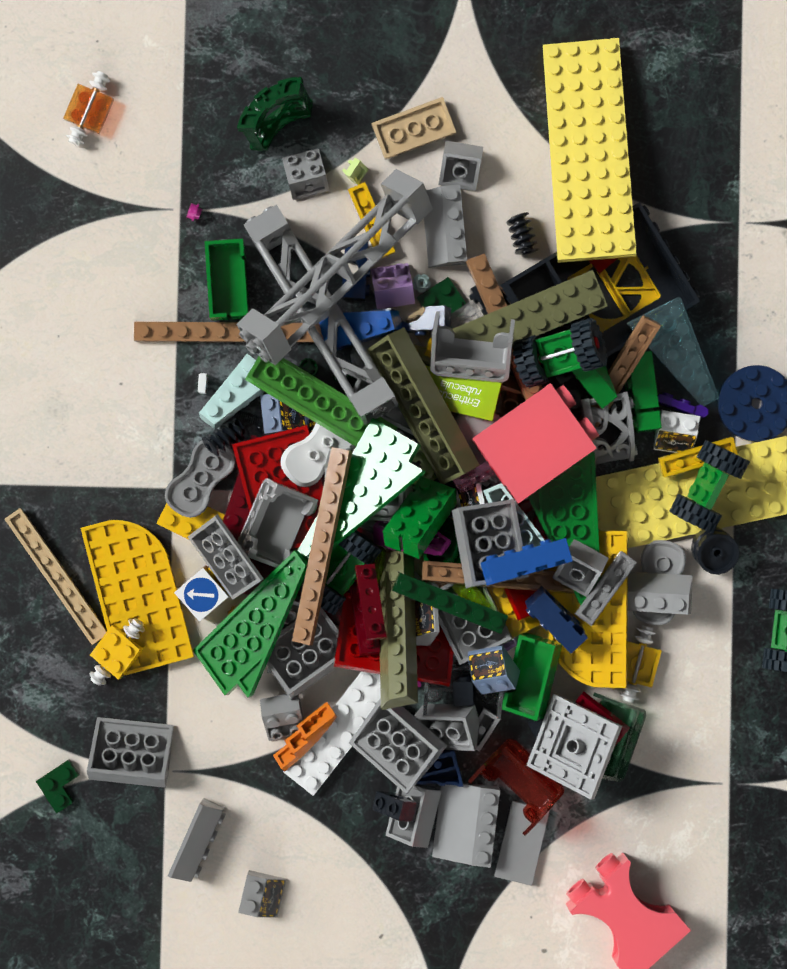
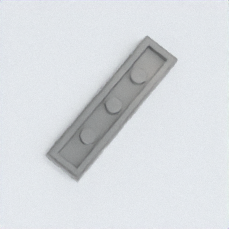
[575,551,637,626]

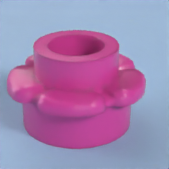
[187,203,202,221]

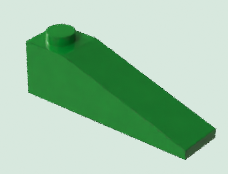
[570,366,618,409]

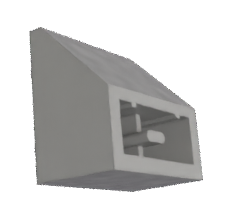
[260,694,304,741]

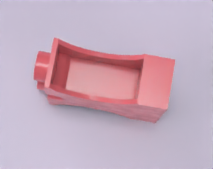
[566,853,691,969]

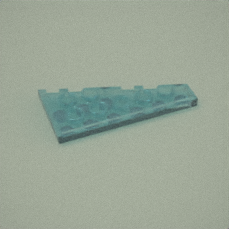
[627,297,719,407]

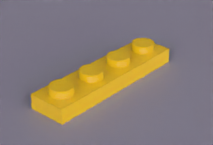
[348,182,395,259]
[658,437,738,478]

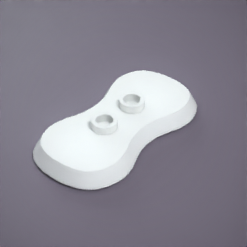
[281,423,354,487]

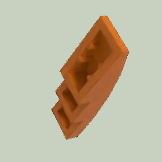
[273,702,337,772]

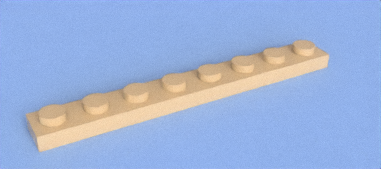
[5,508,107,645]

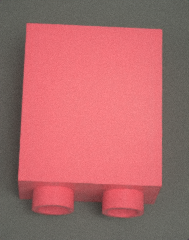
[472,383,599,504]

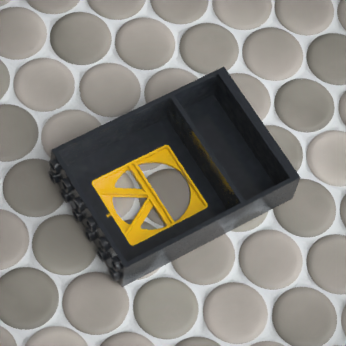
[499,202,700,388]

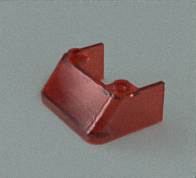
[468,739,564,836]

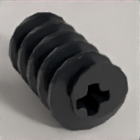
[506,212,539,255]
[202,418,245,457]

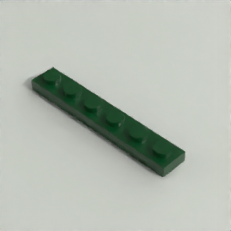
[392,572,508,634]

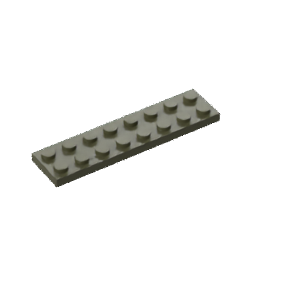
[453,270,608,347]

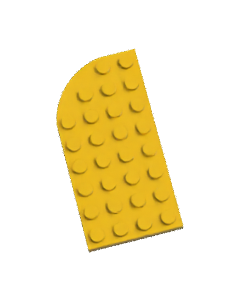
[81,520,195,676]
[549,531,628,688]

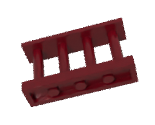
[349,564,387,656]

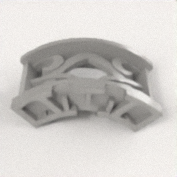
[580,392,638,468]

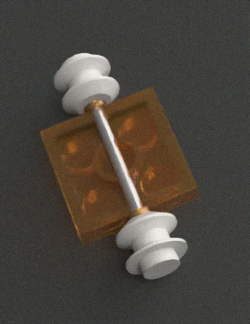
[63,71,114,146]

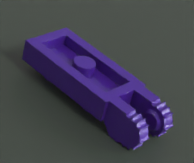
[657,392,709,419]

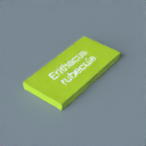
[426,366,502,421]

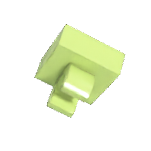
[342,158,369,185]

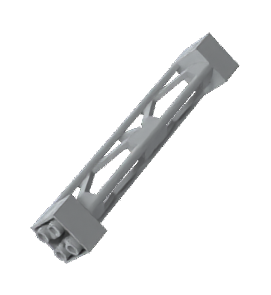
[236,169,433,365]
[243,205,399,426]

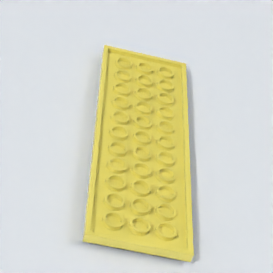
[543,38,636,263]
[596,436,787,548]

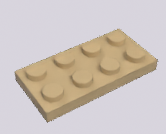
[371,97,456,160]

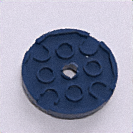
[717,365,787,442]

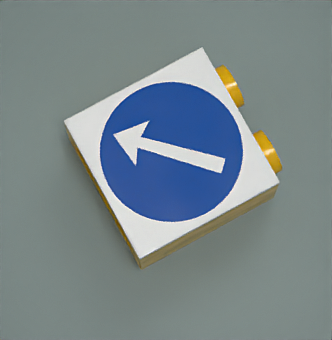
[174,565,229,622]

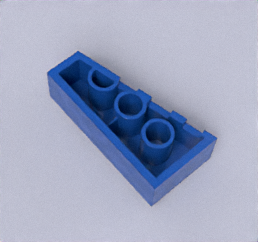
[319,311,403,350]
[480,538,573,586]

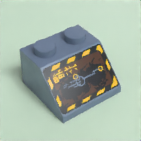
[260,394,309,434]
[468,645,520,695]

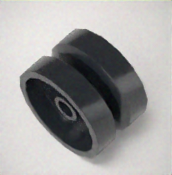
[691,527,740,575]

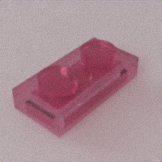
[453,461,494,493]

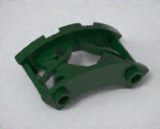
[237,77,313,151]

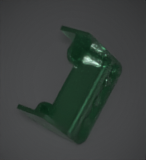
[593,692,646,782]

